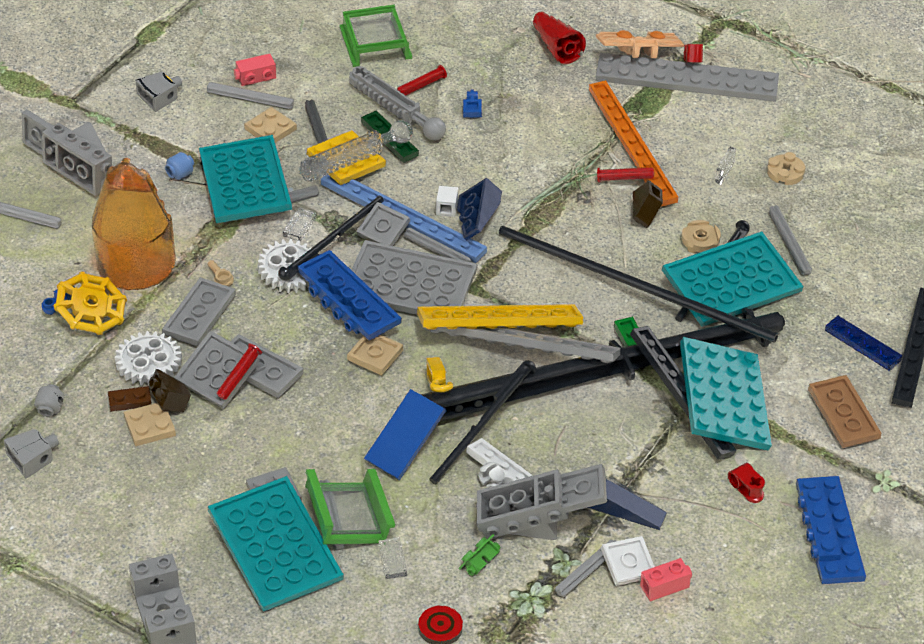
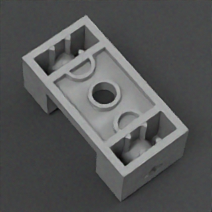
[129,554,197,644]

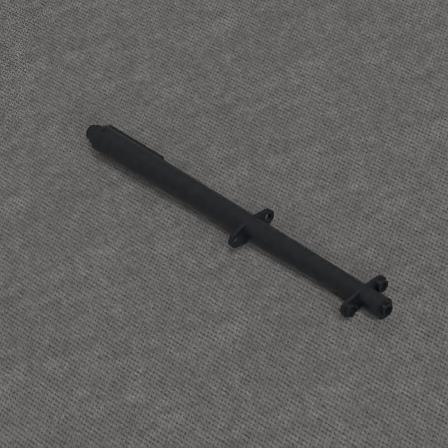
[397,307,785,421]

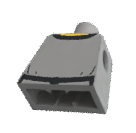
[135,72,182,112]

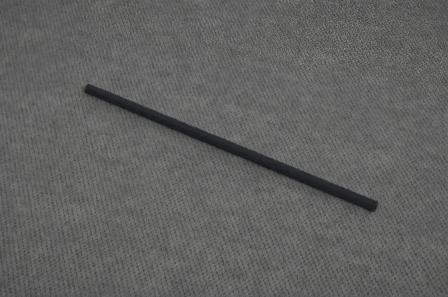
[499,225,778,343]

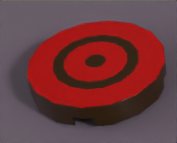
[418,605,463,644]

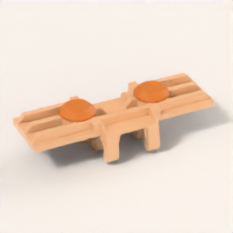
[596,30,684,58]

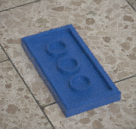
[364,389,446,481]

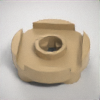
[767,152,805,185]
[681,220,721,253]

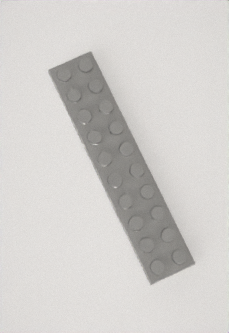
[595,53,779,102]

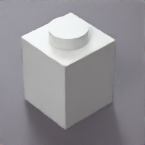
[436,186,458,217]

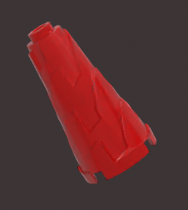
[533,12,586,64]

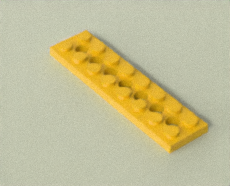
[417,304,583,330]

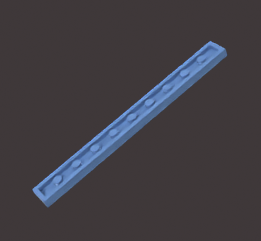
[321,174,487,263]

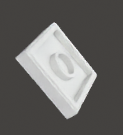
[601,536,655,586]

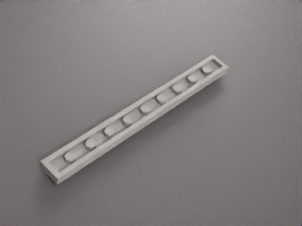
[423,326,620,363]

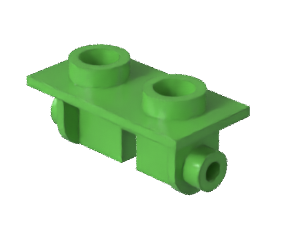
[458,534,501,576]

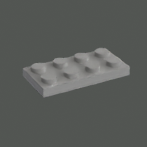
[162,277,236,346]
[230,334,303,398]

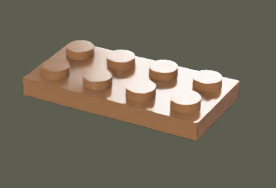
[808,375,882,448]

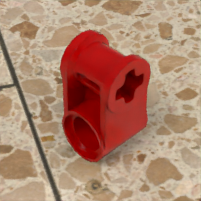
[683,44,703,62]
[728,462,765,503]

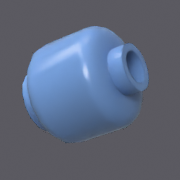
[165,152,194,180]

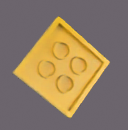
[306,130,386,185]

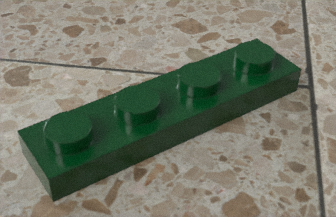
[361,110,419,163]

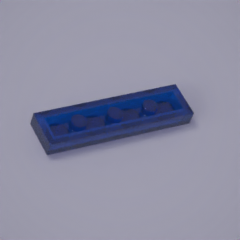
[825,315,903,371]

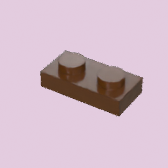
[108,386,152,412]

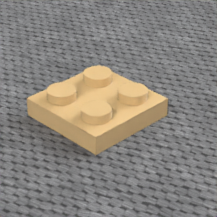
[244,107,297,143]
[347,335,403,375]
[124,403,176,447]

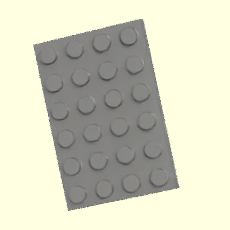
[351,240,477,315]

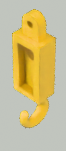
[426,357,453,392]

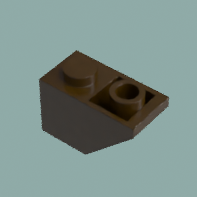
[633,180,663,228]
[149,369,191,412]

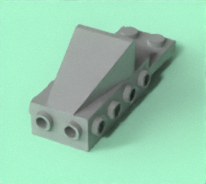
[22,109,112,196]
[476,464,607,540]

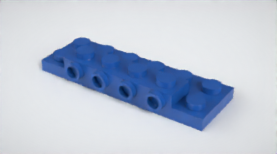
[298,250,402,340]
[796,476,866,584]

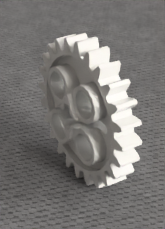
[257,239,312,293]
[115,331,182,386]

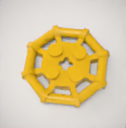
[54,271,127,335]

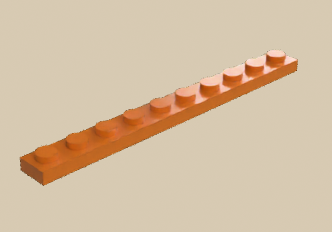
[589,80,679,206]

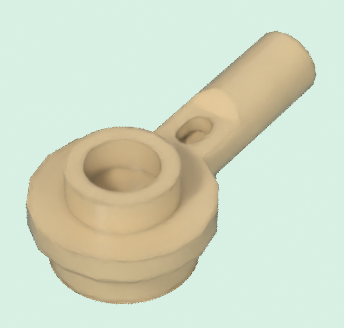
[208,260,234,287]

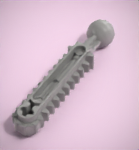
[349,66,446,141]

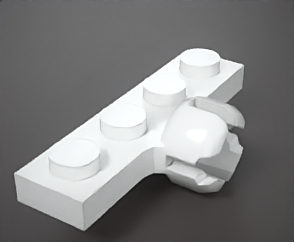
[466,438,533,488]

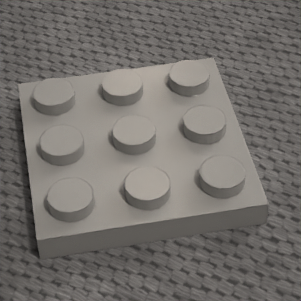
[174,330,260,409]

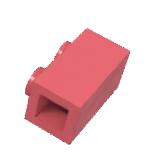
[233,53,276,86]
[640,558,692,601]

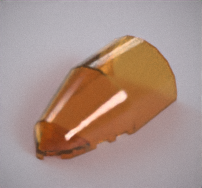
[92,158,176,290]

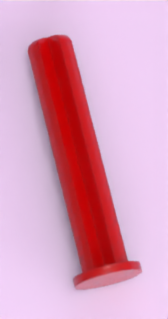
[397,65,447,96]
[597,167,654,183]
[216,343,262,400]

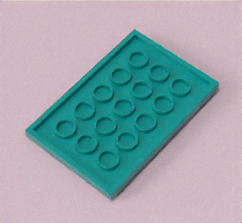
[199,135,292,223]
[662,231,804,327]
[680,337,772,451]
[208,476,344,612]

